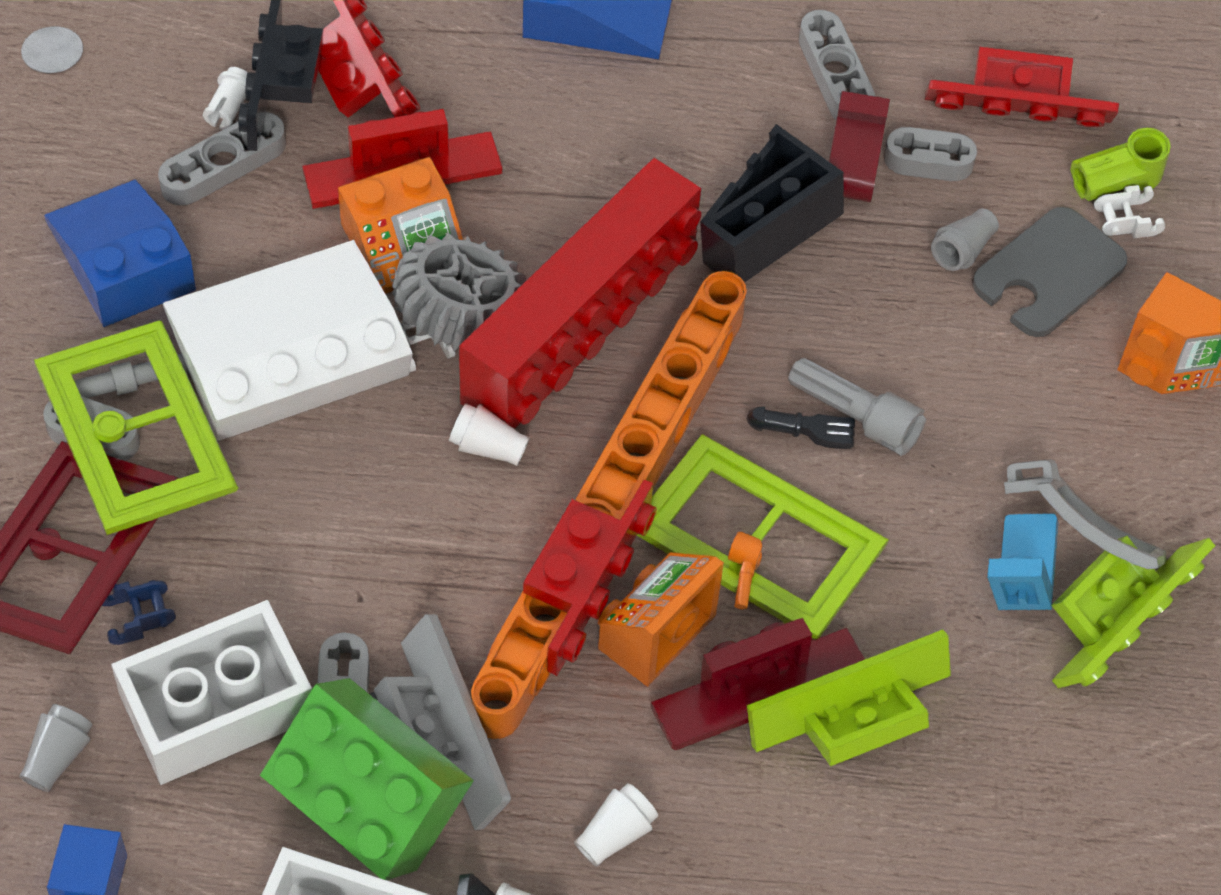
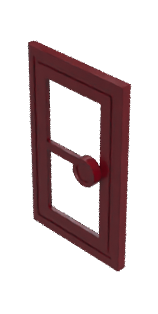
[0,441,179,654]

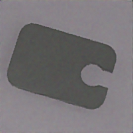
[972,207,1128,337]

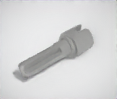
[788,358,926,456]

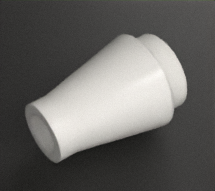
[449,403,530,466]
[574,783,658,867]

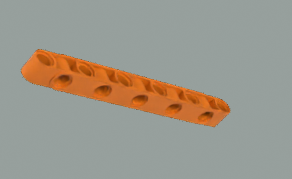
[471,271,747,739]

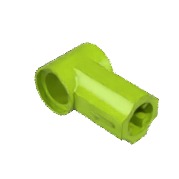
[1070,127,1171,201]

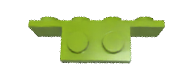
[1051,536,1216,688]
[747,629,951,766]

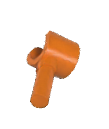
[728,531,762,610]

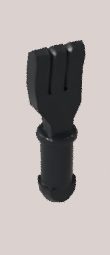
[746,407,855,449]

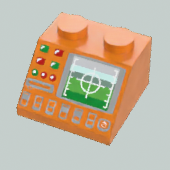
[338,157,463,294]
[1117,272,1221,394]
[598,552,724,687]

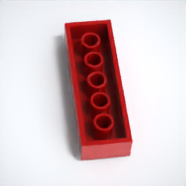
[459,158,702,429]

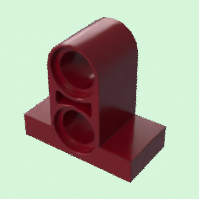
[829,91,890,203]

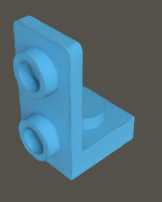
[987,514,1059,610]

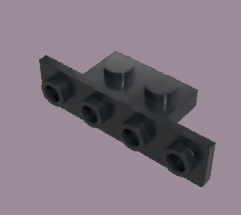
[238,0,323,151]

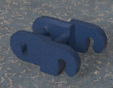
[102,580,176,645]

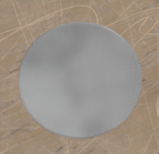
[21,26,83,73]

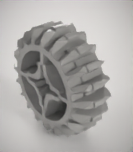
[392,233,526,352]

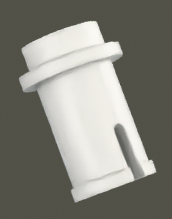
[203,67,248,130]

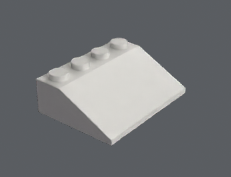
[163,240,413,441]

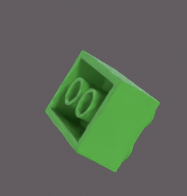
[260,678,474,880]

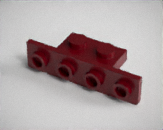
[651,617,865,750]

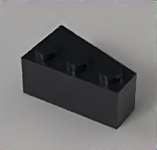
[700,124,844,283]

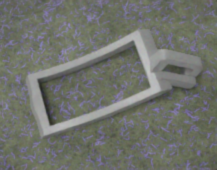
[1004,459,1167,569]

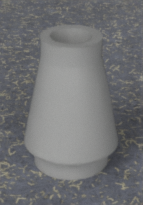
[931,208,999,271]
[19,704,92,792]

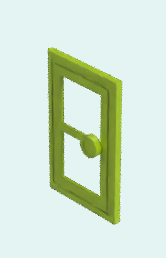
[34,321,238,535]
[637,434,889,640]

